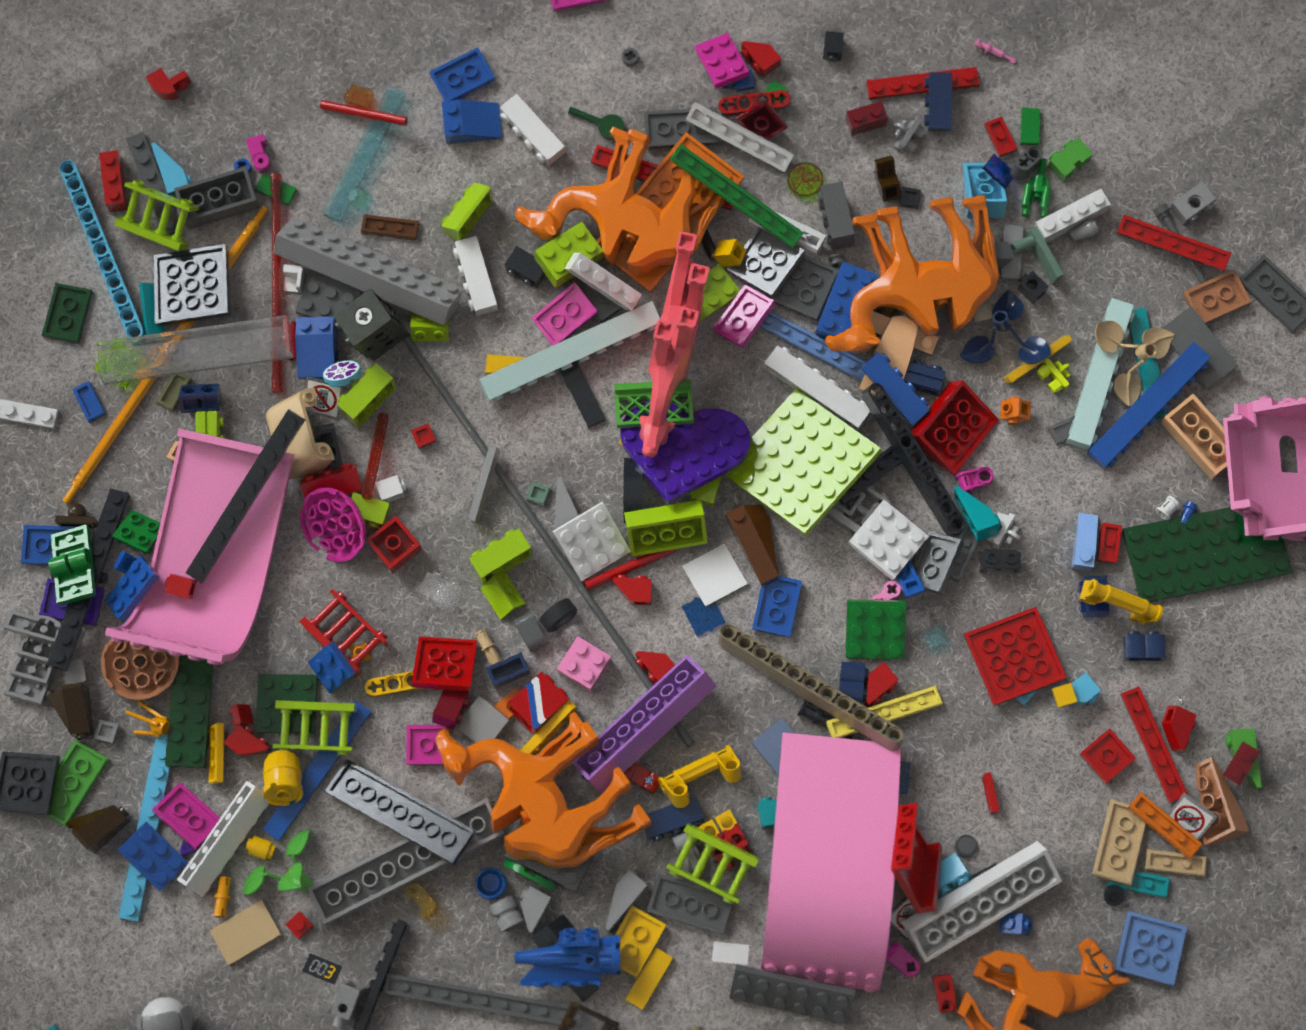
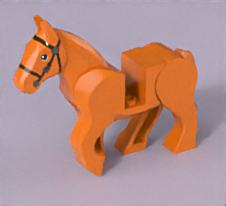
[951,938,1130,1030]

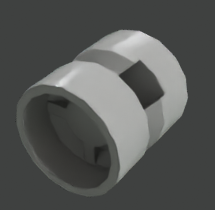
[489,895,524,932]

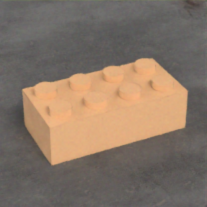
[1161,394,1227,480]

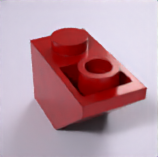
[740,41,781,77]
[613,575,652,606]
[635,651,675,685]
[865,662,899,707]
[1162,705,1197,751]
[224,724,271,757]

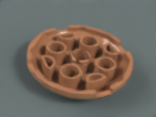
[101,639,180,700]

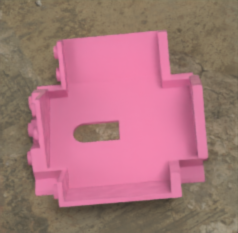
[1223,396,1306,541]

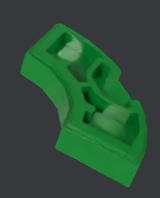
[504,859,555,892]

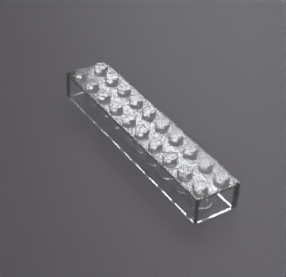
[96,315,294,385]

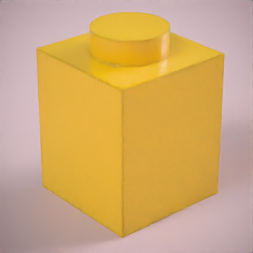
[713,239,746,267]

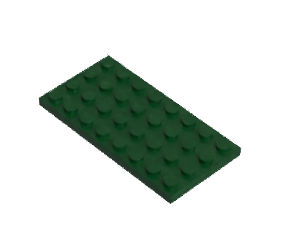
[1122,507,1293,602]

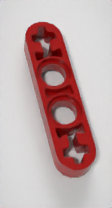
[718,90,790,115]

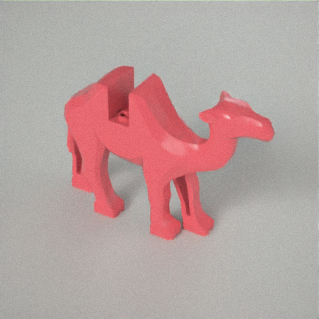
[639,232,710,458]

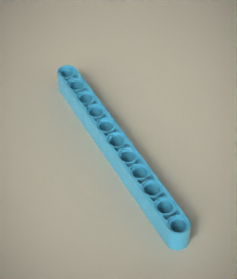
[59,160,146,345]

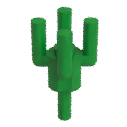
[1021,158,1051,219]

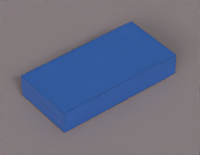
[72,381,106,423]

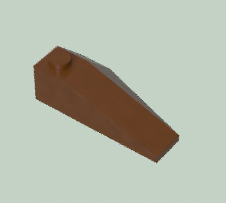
[726,504,779,586]

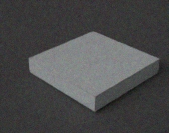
[456,695,510,743]

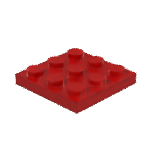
[411,636,477,691]

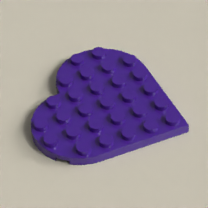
[620,401,750,505]

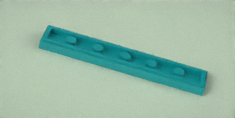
[1128,307,1169,419]

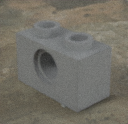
[1169,182,1216,226]

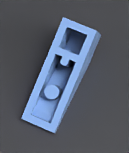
[1071,513,1098,572]

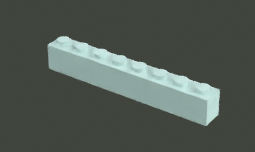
[1066,298,1135,450]

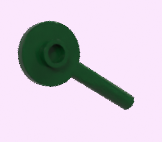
[568,107,625,140]

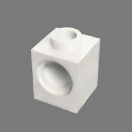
[375,475,407,503]

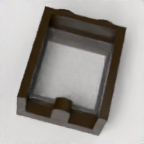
[558,1001,620,1030]

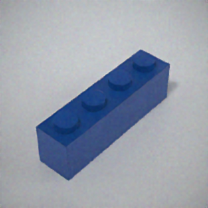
[860,352,929,425]

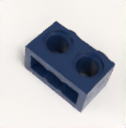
[179,383,222,413]

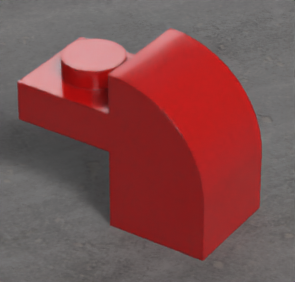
[146,68,192,100]

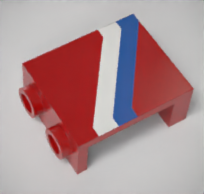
[506,672,569,735]

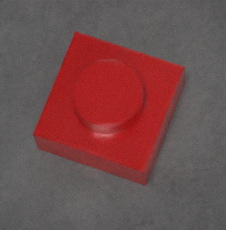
[411,423,436,449]
[285,911,314,939]

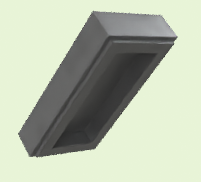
[1048,416,1075,445]

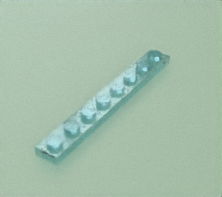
[323,86,406,223]

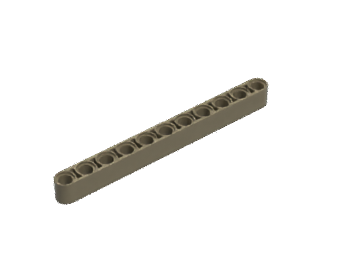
[719,624,904,751]

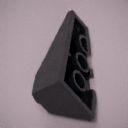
[532,914,598,1002]

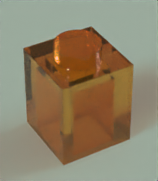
[344,84,375,109]

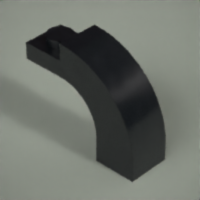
[623,458,643,523]

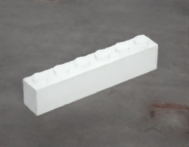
[764,345,871,432]
[177,781,269,897]

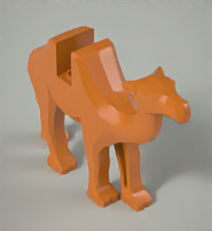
[515,127,733,275]
[825,195,1000,354]
[436,712,651,868]

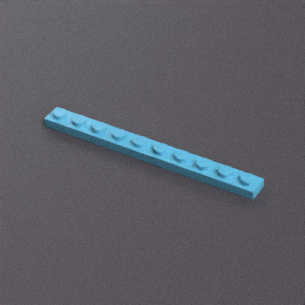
[118,732,171,922]

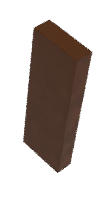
[361,214,419,240]

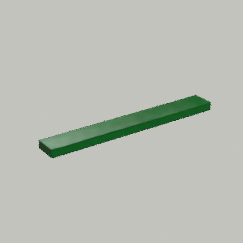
[669,144,804,249]

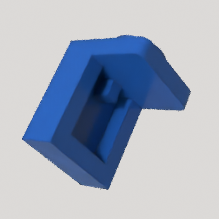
[113,551,137,574]
[999,913,1032,936]

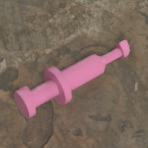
[974,38,1016,63]

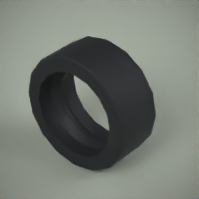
[539,598,577,632]

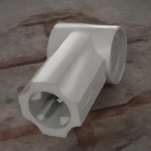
[672,832,701,872]

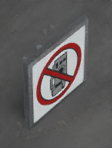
[305,376,344,420]

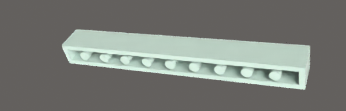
[478,301,660,402]

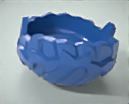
[475,867,507,900]

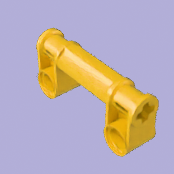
[1079,579,1163,624]
[658,745,742,808]

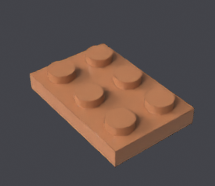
[1182,269,1252,324]

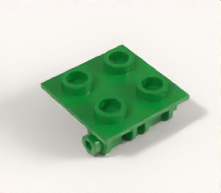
[112,510,160,554]

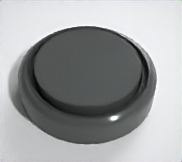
[954,834,978,858]

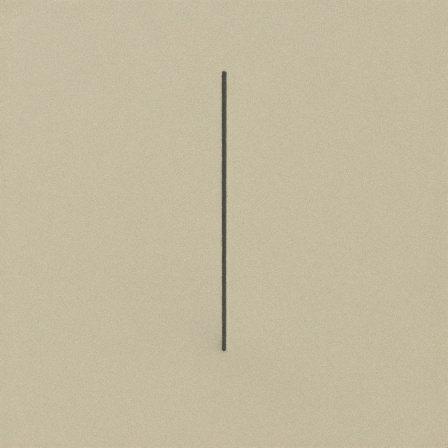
[403,336,694,747]

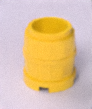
[263,750,303,806]

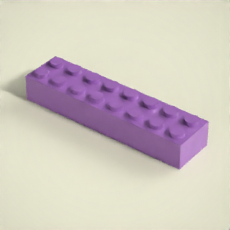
[573,655,717,794]

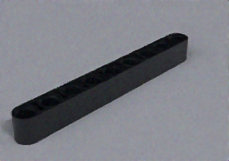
[862,383,966,536]

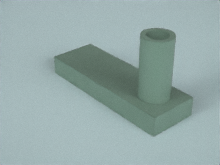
[1010,226,1064,285]

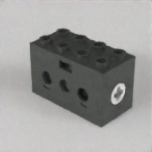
[333,289,411,361]

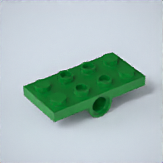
[48,524,96,606]

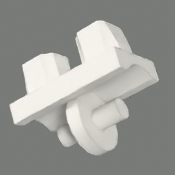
[987,512,1020,549]

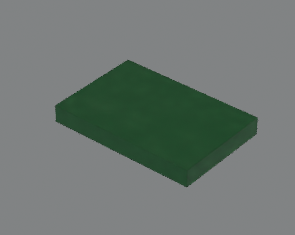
[41,283,93,344]

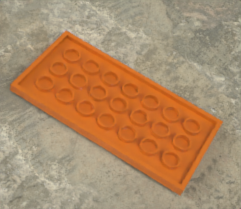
[597,132,745,293]

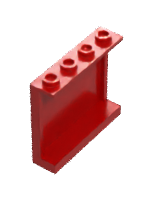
[891,803,943,914]

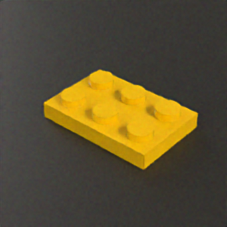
[615,905,666,978]

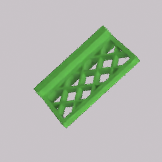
[614,379,694,428]

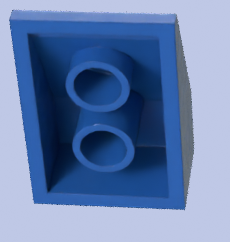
[441,100,502,144]
[295,317,339,379]

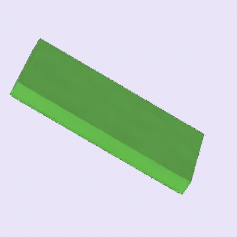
[47,739,110,827]

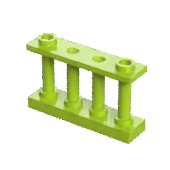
[114,180,199,251]
[273,701,357,755]
[666,823,760,904]

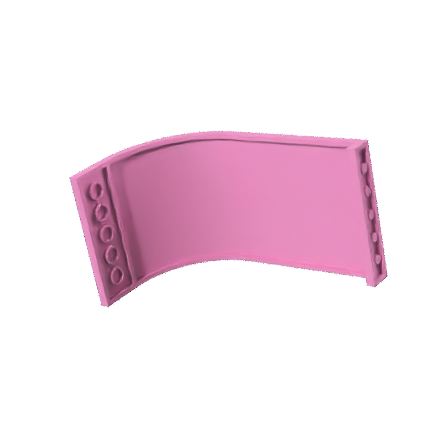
[105,429,295,665]
[760,732,901,992]

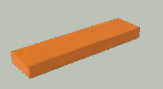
[1127,792,1203,860]

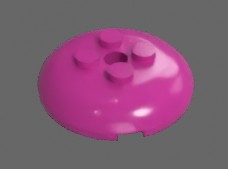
[300,488,366,562]

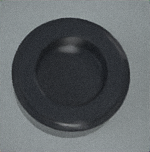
[1104,885,1124,906]

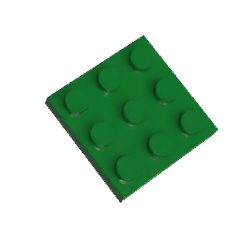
[845,599,906,659]

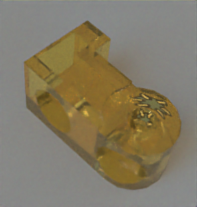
[405,882,440,921]

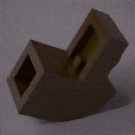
[874,155,901,202]

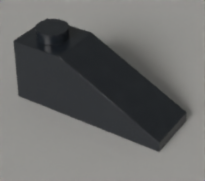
[315,423,343,470]

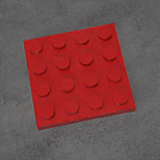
[963,607,1067,707]

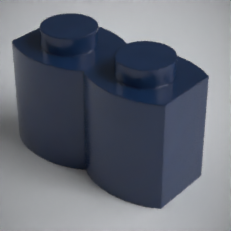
[1123,631,1166,661]
[839,661,869,704]

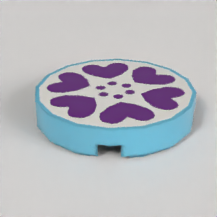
[323,360,361,387]

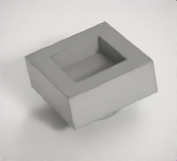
[94,719,120,744]

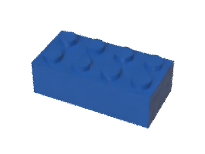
[815,262,878,339]

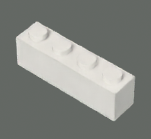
[499,93,566,166]
[1034,189,1110,243]
[453,236,498,316]
[564,253,642,310]

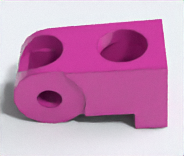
[246,134,271,173]

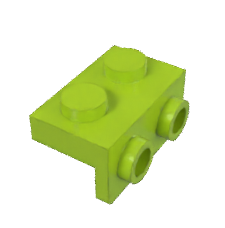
[410,312,450,341]

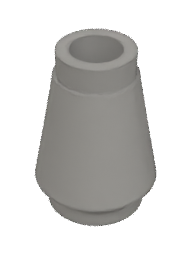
[1069,219,1099,242]

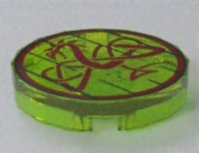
[787,162,824,199]

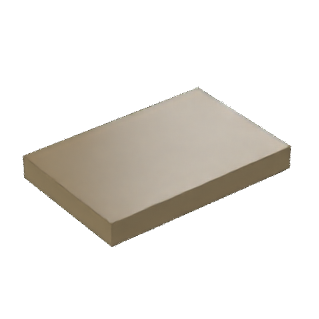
[210,900,282,966]

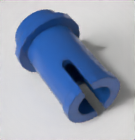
[1180,501,1198,524]

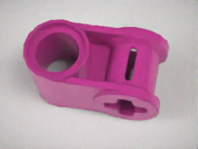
[955,467,994,493]
[886,941,920,977]

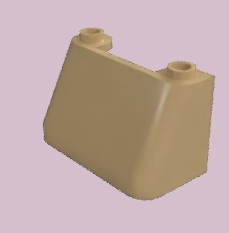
[266,388,334,479]

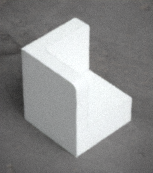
[283,265,305,293]

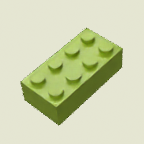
[624,500,708,557]

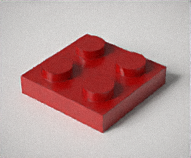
[1080,728,1136,784]

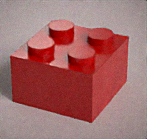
[366,516,423,574]

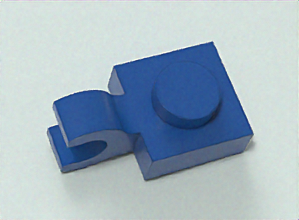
[722,69,755,92]

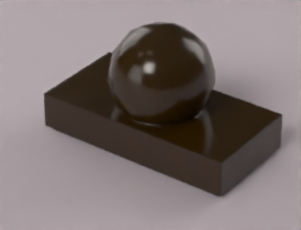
[55,503,98,528]

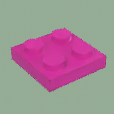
[406,725,447,765]

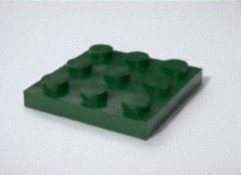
[256,674,318,734]

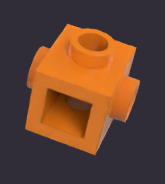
[1000,397,1031,425]

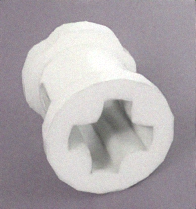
[1155,495,1181,521]

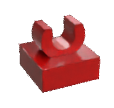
[228,704,253,726]

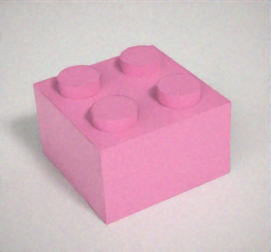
[557,636,611,692]

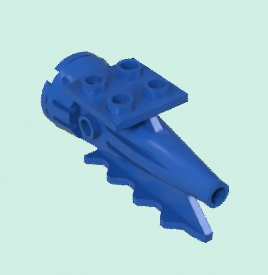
[515,928,621,988]

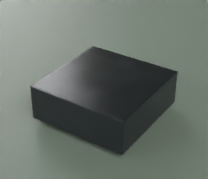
[899,187,921,209]

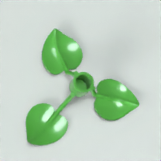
[242,828,313,896]

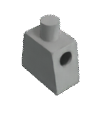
[331,979,366,1029]

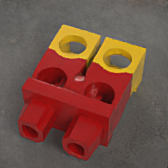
[698,809,750,871]

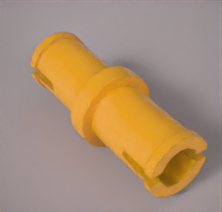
[213,876,232,918]

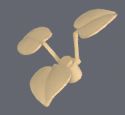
[1095,321,1175,407]

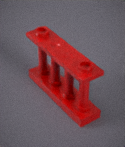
[299,589,389,678]

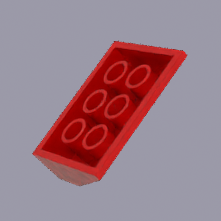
[911,380,999,475]

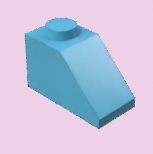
[1053,673,1101,706]

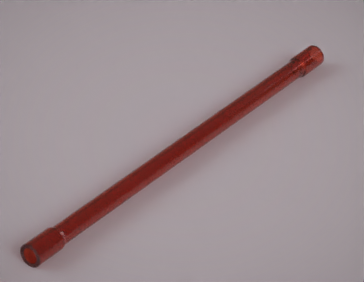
[270,173,283,393]

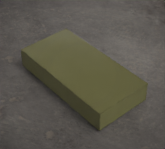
[156,370,192,412]

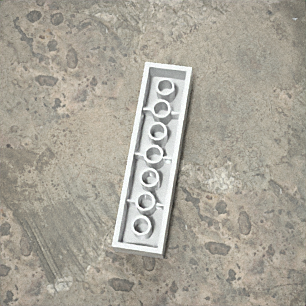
[901,841,1062,963]

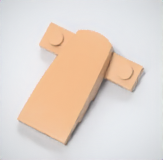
[859,311,939,395]

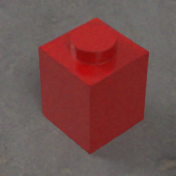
[165,574,197,599]

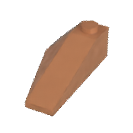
[1196,757,1249,846]

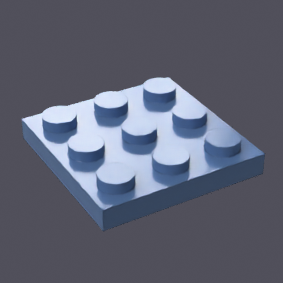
[1115,911,1187,986]

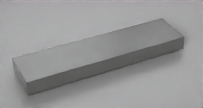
[468,446,500,524]

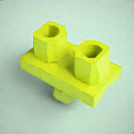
[1036,358,1070,394]

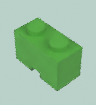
[1048,138,1093,182]

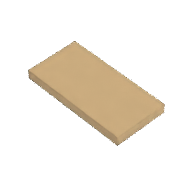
[1091,799,1146,887]

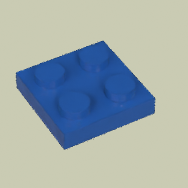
[308,641,356,694]

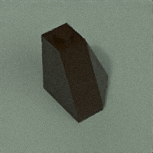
[46,682,94,740]
[65,805,130,854]

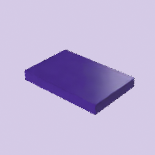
[39,578,105,627]

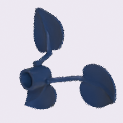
[960,289,1051,364]

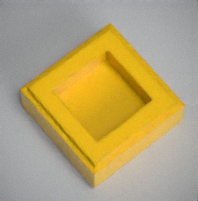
[1052,683,1077,708]

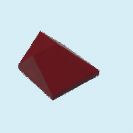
[736,100,788,140]

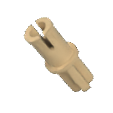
[475,629,501,665]

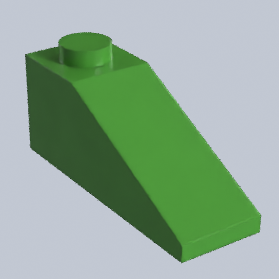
[1225,728,1262,790]

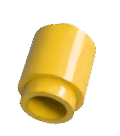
[245,836,276,861]

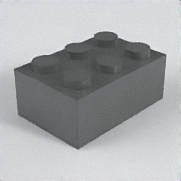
[817,181,855,250]

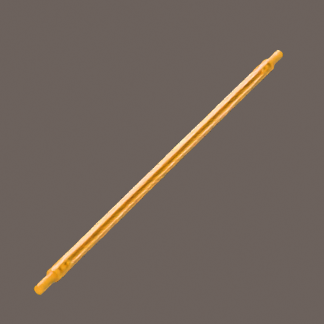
[62,206,268,505]

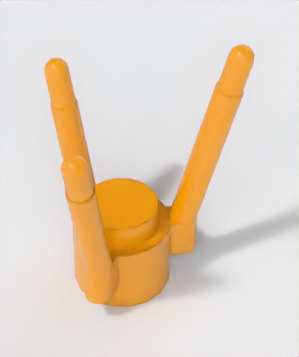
[125,700,170,738]

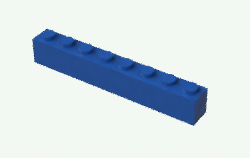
[1087,342,1211,469]

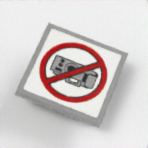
[1168,793,1217,840]

